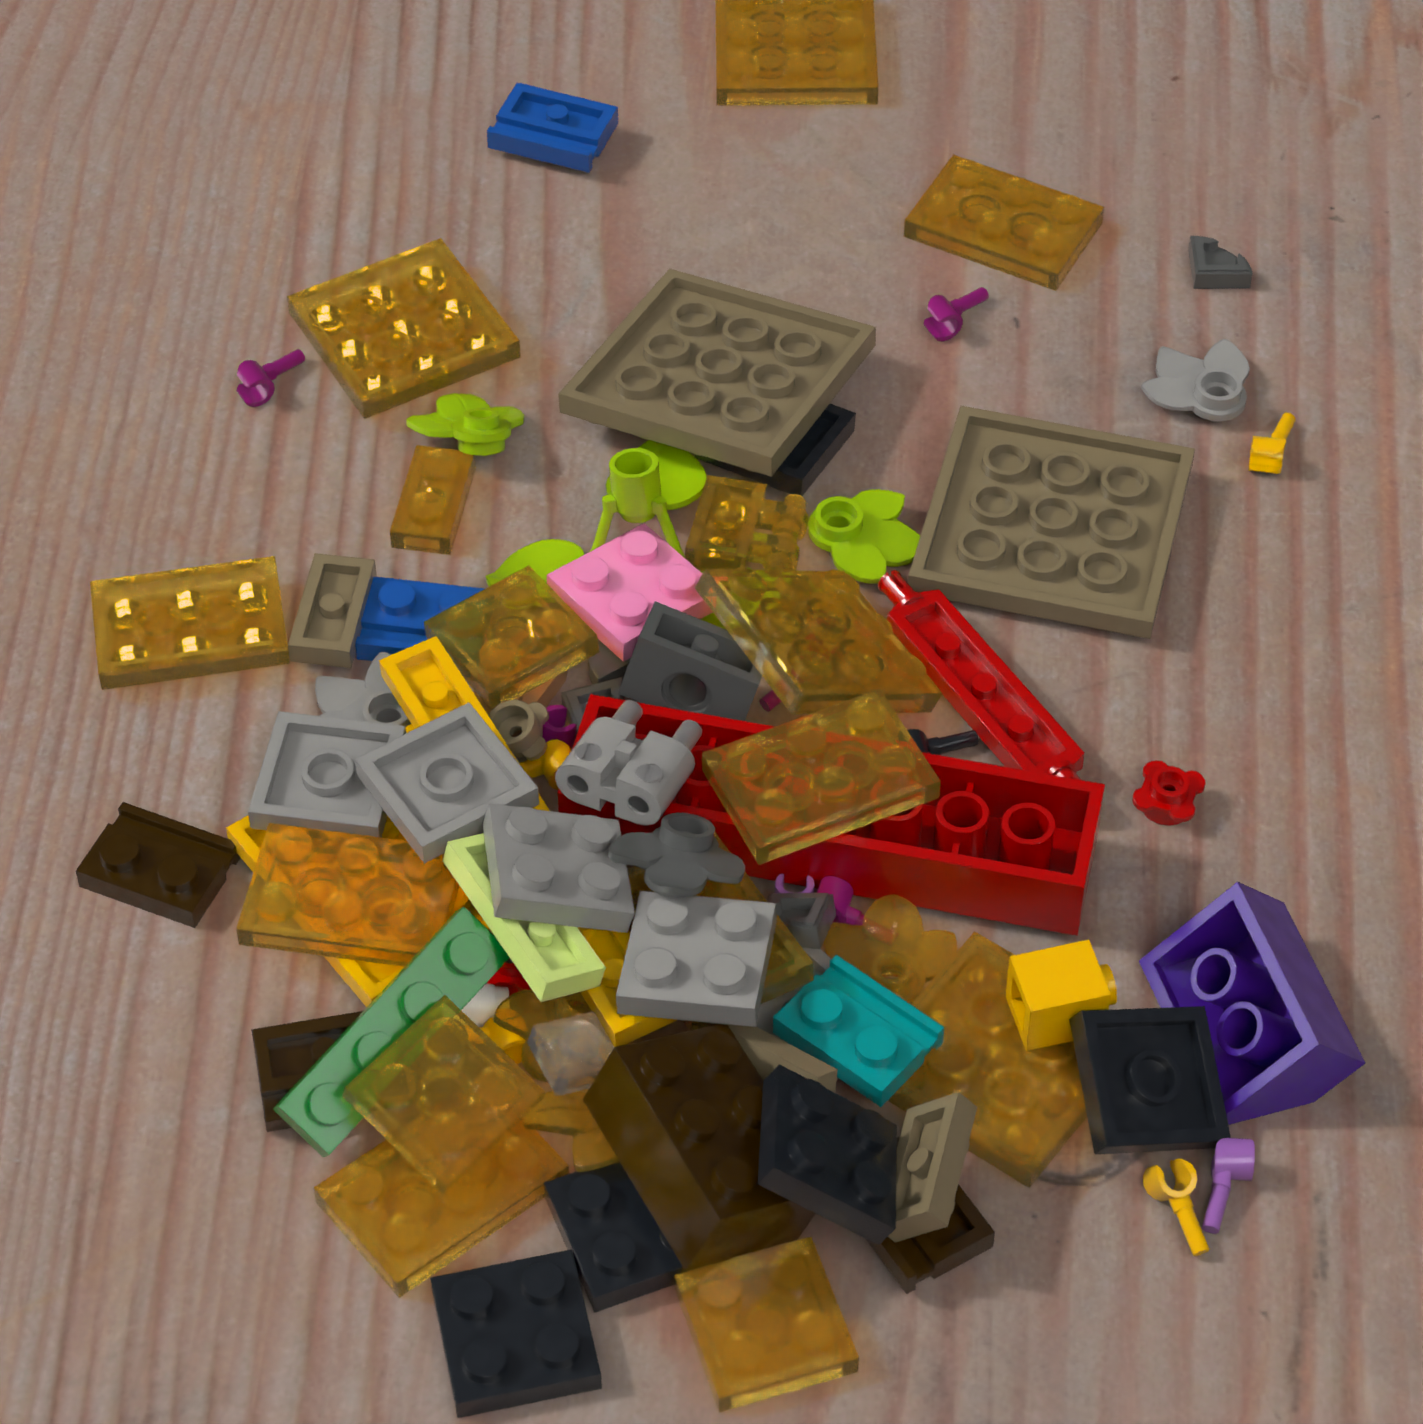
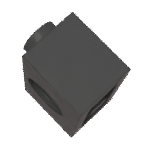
[618,601,773,721]

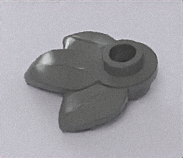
[608,813,745,898]

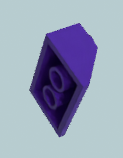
[1139,882,1366,1125]

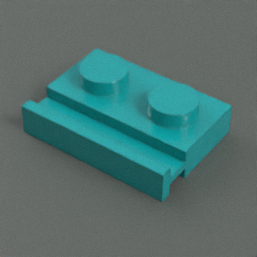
[773,955,944,1107]

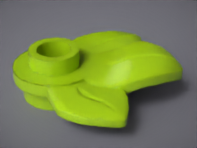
[406,393,524,456]
[808,489,920,584]

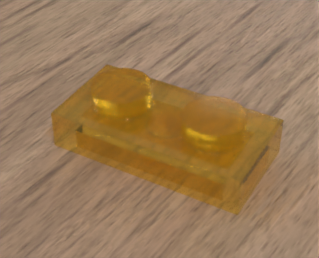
[390,445,476,555]

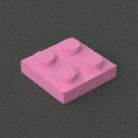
[547,523,722,662]

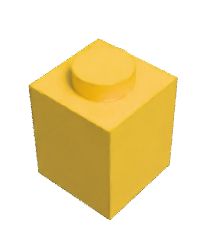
[1005,939,1117,1051]

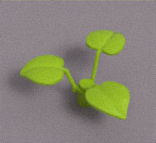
[485,440,777,631]

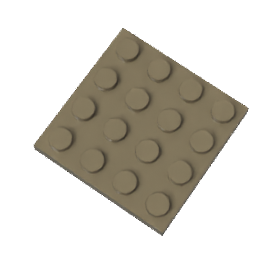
[558,268,876,477]
[908,406,1195,639]

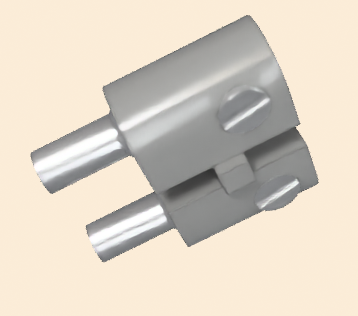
[555,700,703,825]

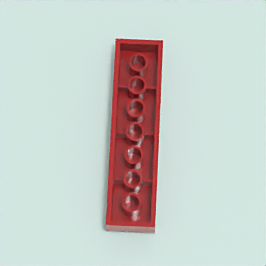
[557,694,1105,936]

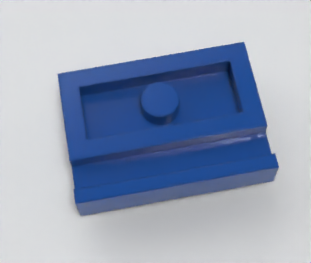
[487,82,618,173]
[355,576,496,673]

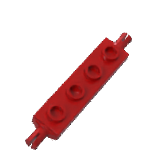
[878,570,1085,780]

